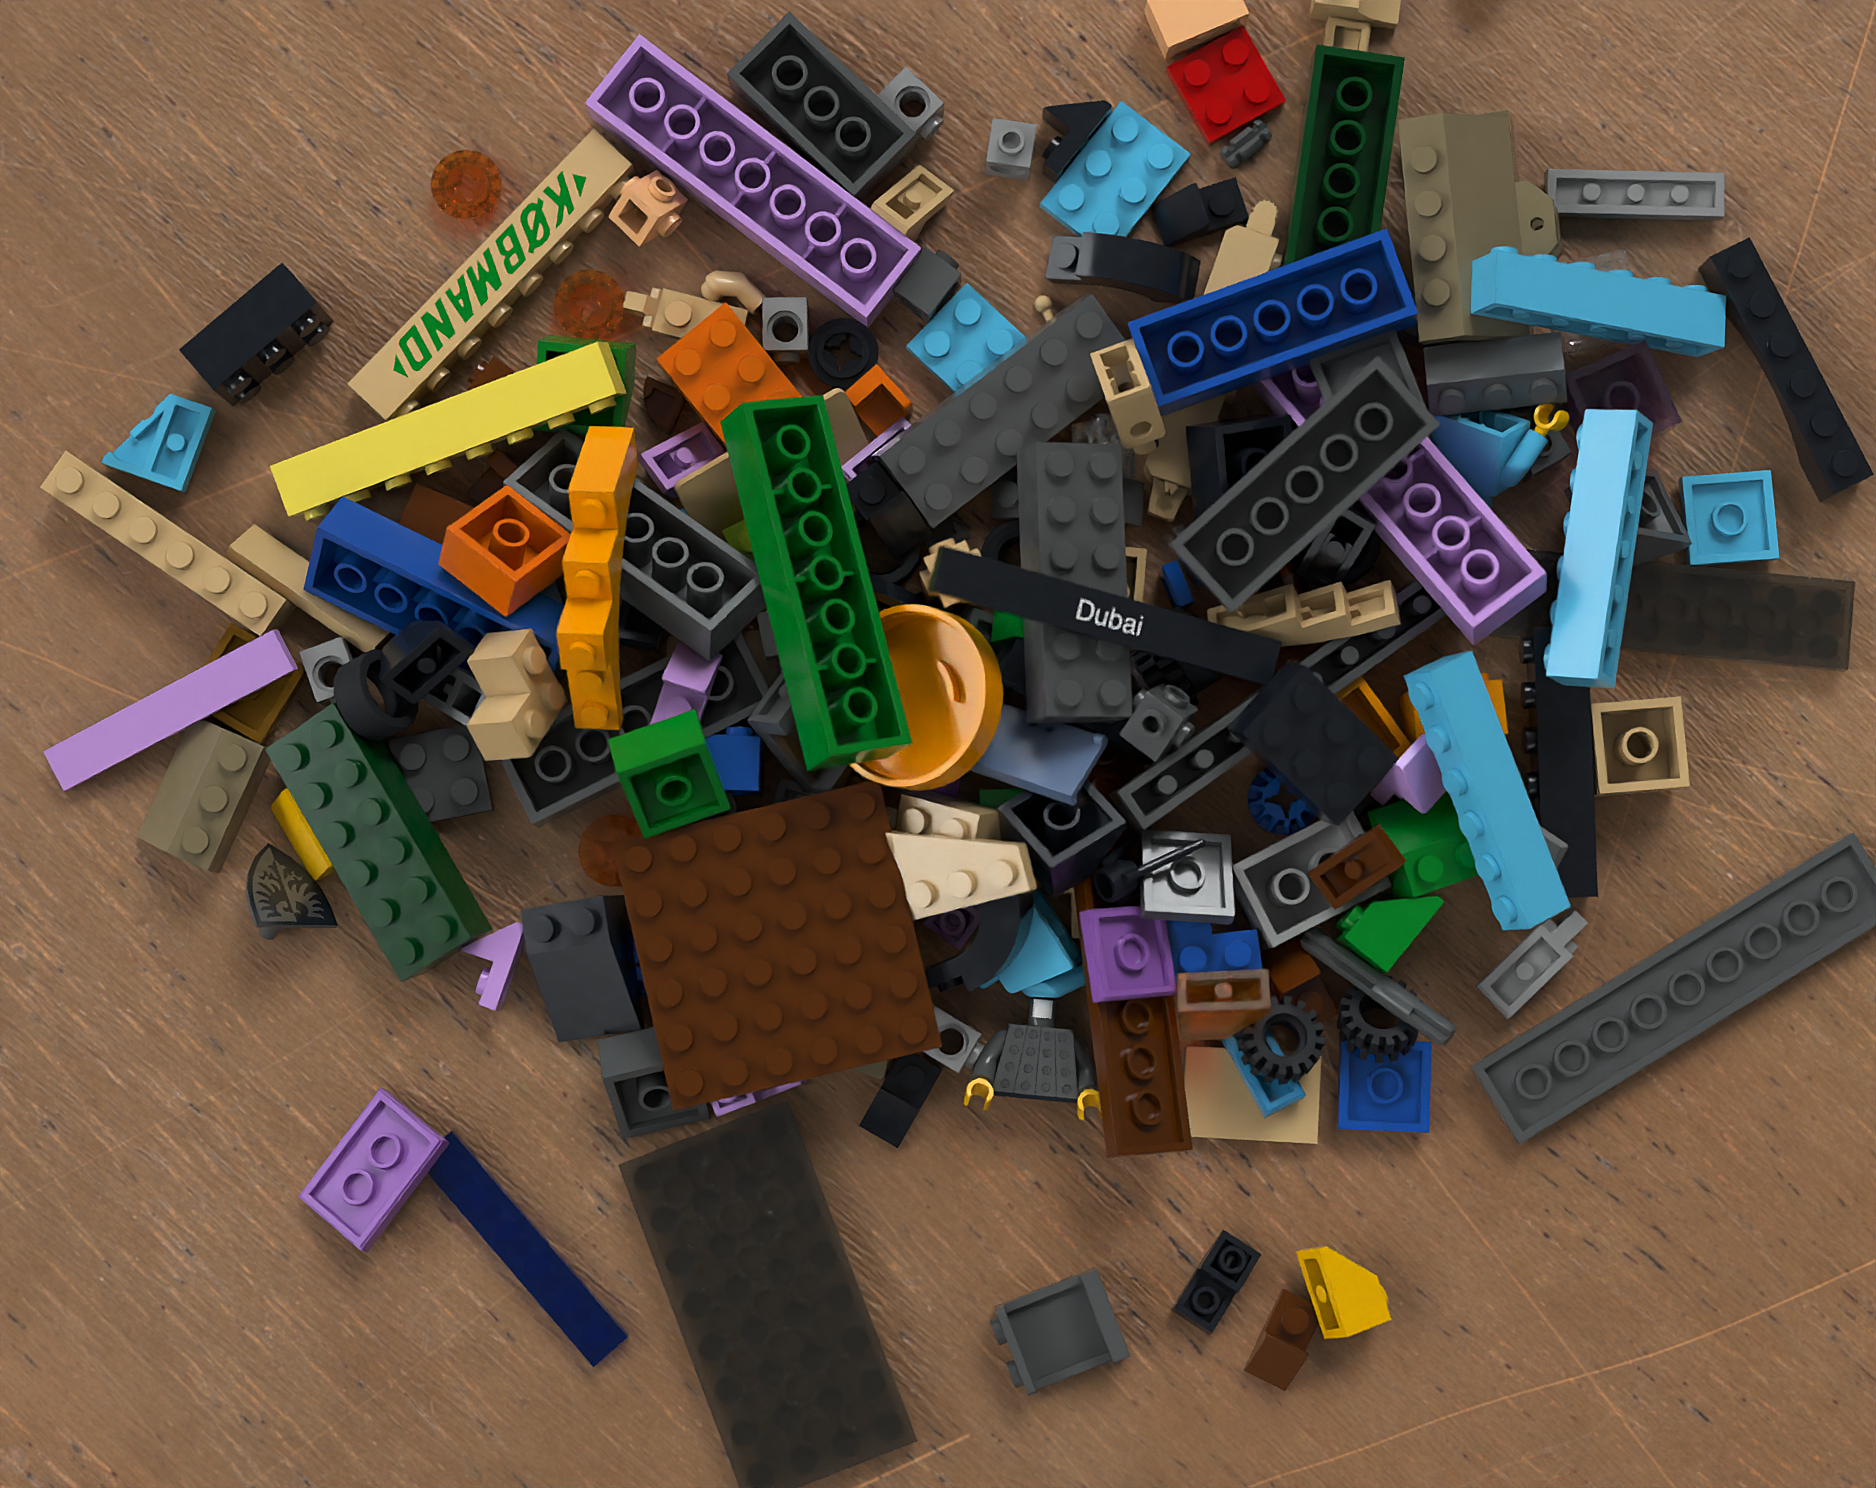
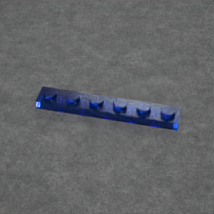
[428,1130,629,1367]

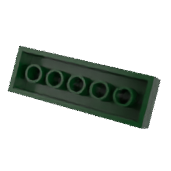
[1281,44,1405,267]
[265,702,493,982]

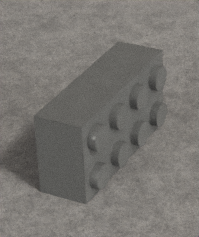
[727,11,917,203]

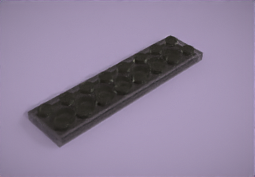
[1488,549,1855,672]

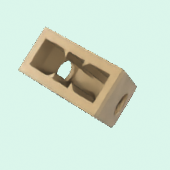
[1090,338,1166,454]

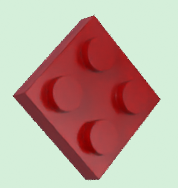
[1165,25,1286,147]

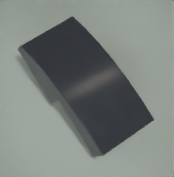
[1171,1230,1261,1335]

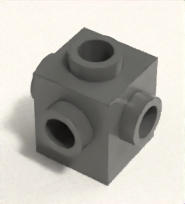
[1119,683,1199,762]

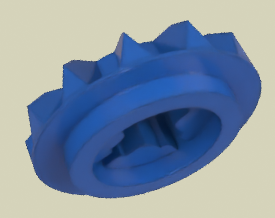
[1248,768,1316,835]

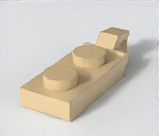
[622,288,750,340]

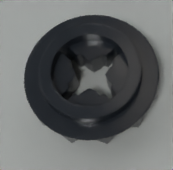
[808,318,879,389]

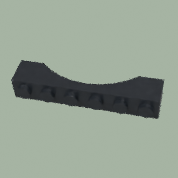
[1698,237,1874,502]

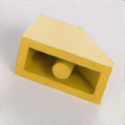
[1296,1246,1392,1339]

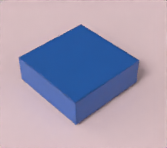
[1159,560,1194,609]

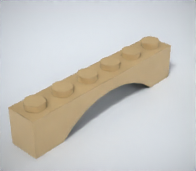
[40,451,297,636]

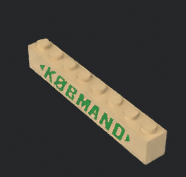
[348,129,636,422]

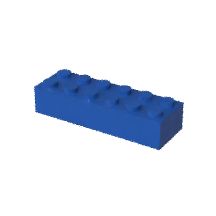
[1128,229,1418,417]
[304,496,567,683]

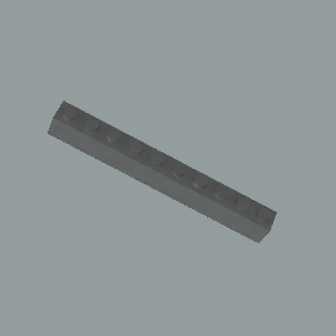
[1109,578,1447,832]

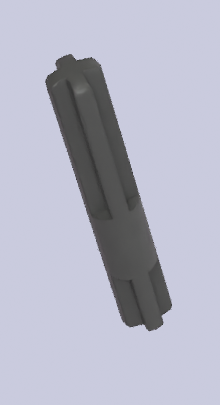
[1300,927,1457,1046]

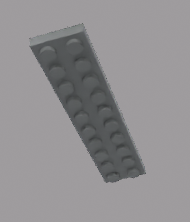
[1469,833,1876,1144]

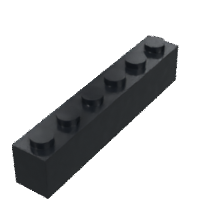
[1519,627,1598,898]

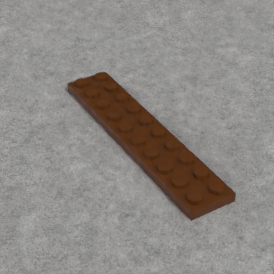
[1065,723,1193,1158]

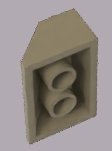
[137,719,271,873]

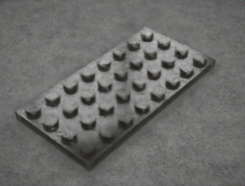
[618,1099,918,1488]

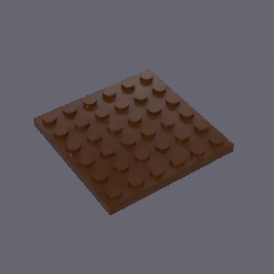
[612,781,943,1111]

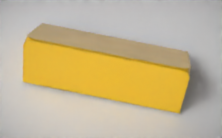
[271,788,335,881]

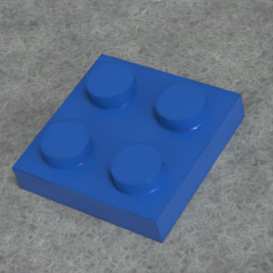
[1337,1038,1432,1133]

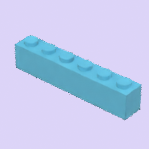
[1470,246,1726,357]
[1544,409,1653,689]
[1404,651,1571,930]

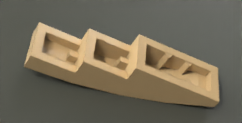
[1207,580,1401,646]

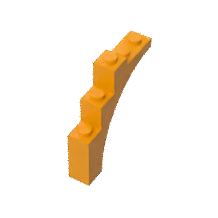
[556,426,638,730]

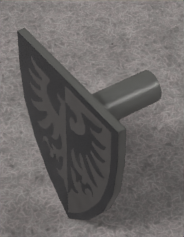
[245,843,338,940]

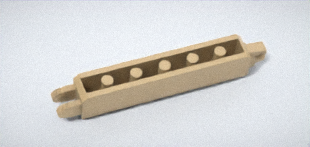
[1143,199,1283,522]

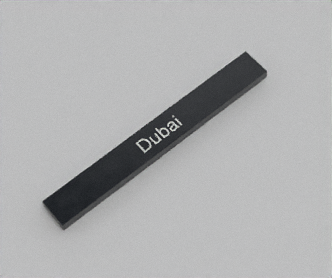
[927,546,1282,686]

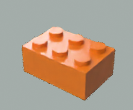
[654,302,802,452]

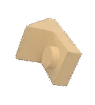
[870,165,954,243]

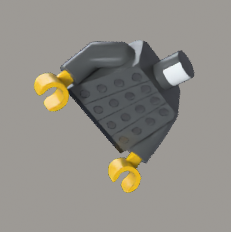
[963,999,1102,1120]

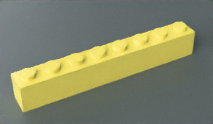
[270,342,627,521]

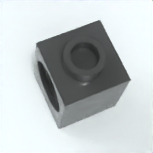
[894,247,961,323]

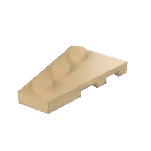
[885,831,1037,920]

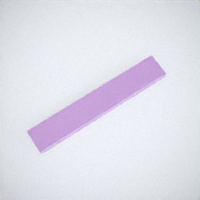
[43,629,298,791]

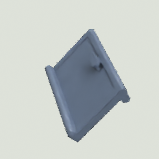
[970,703,1109,806]

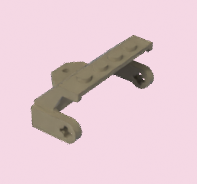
[1398,110,1563,347]

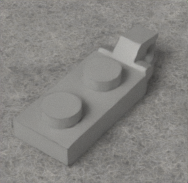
[1475,910,1588,1019]

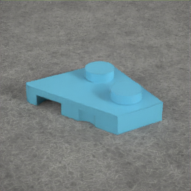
[101,393,216,493]

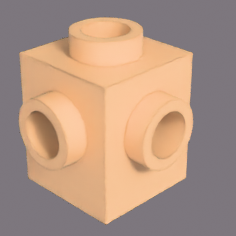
[608,170,688,247]

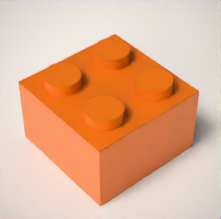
[438,485,571,617]

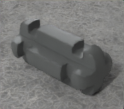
[1219,120,1272,169]

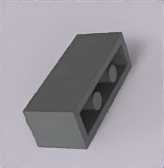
[1424,332,1567,417]

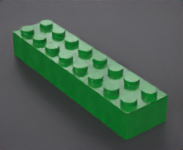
[720,395,912,771]

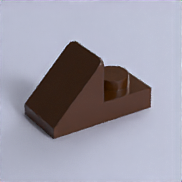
[1308,824,1406,910]
[1260,935,1339,1024]
[1244,1288,1319,1391]

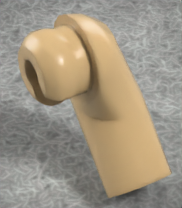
[701,270,766,315]

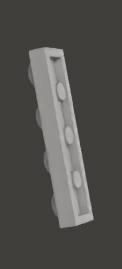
[1544,169,1725,221]

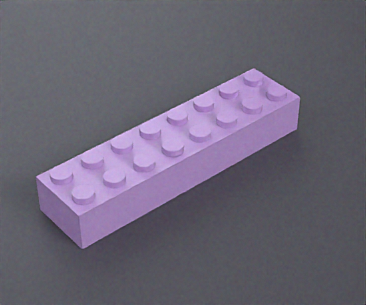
[585,34,921,328]
[1251,364,1546,646]

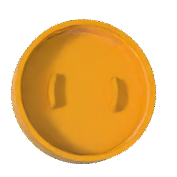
[849,604,1003,791]

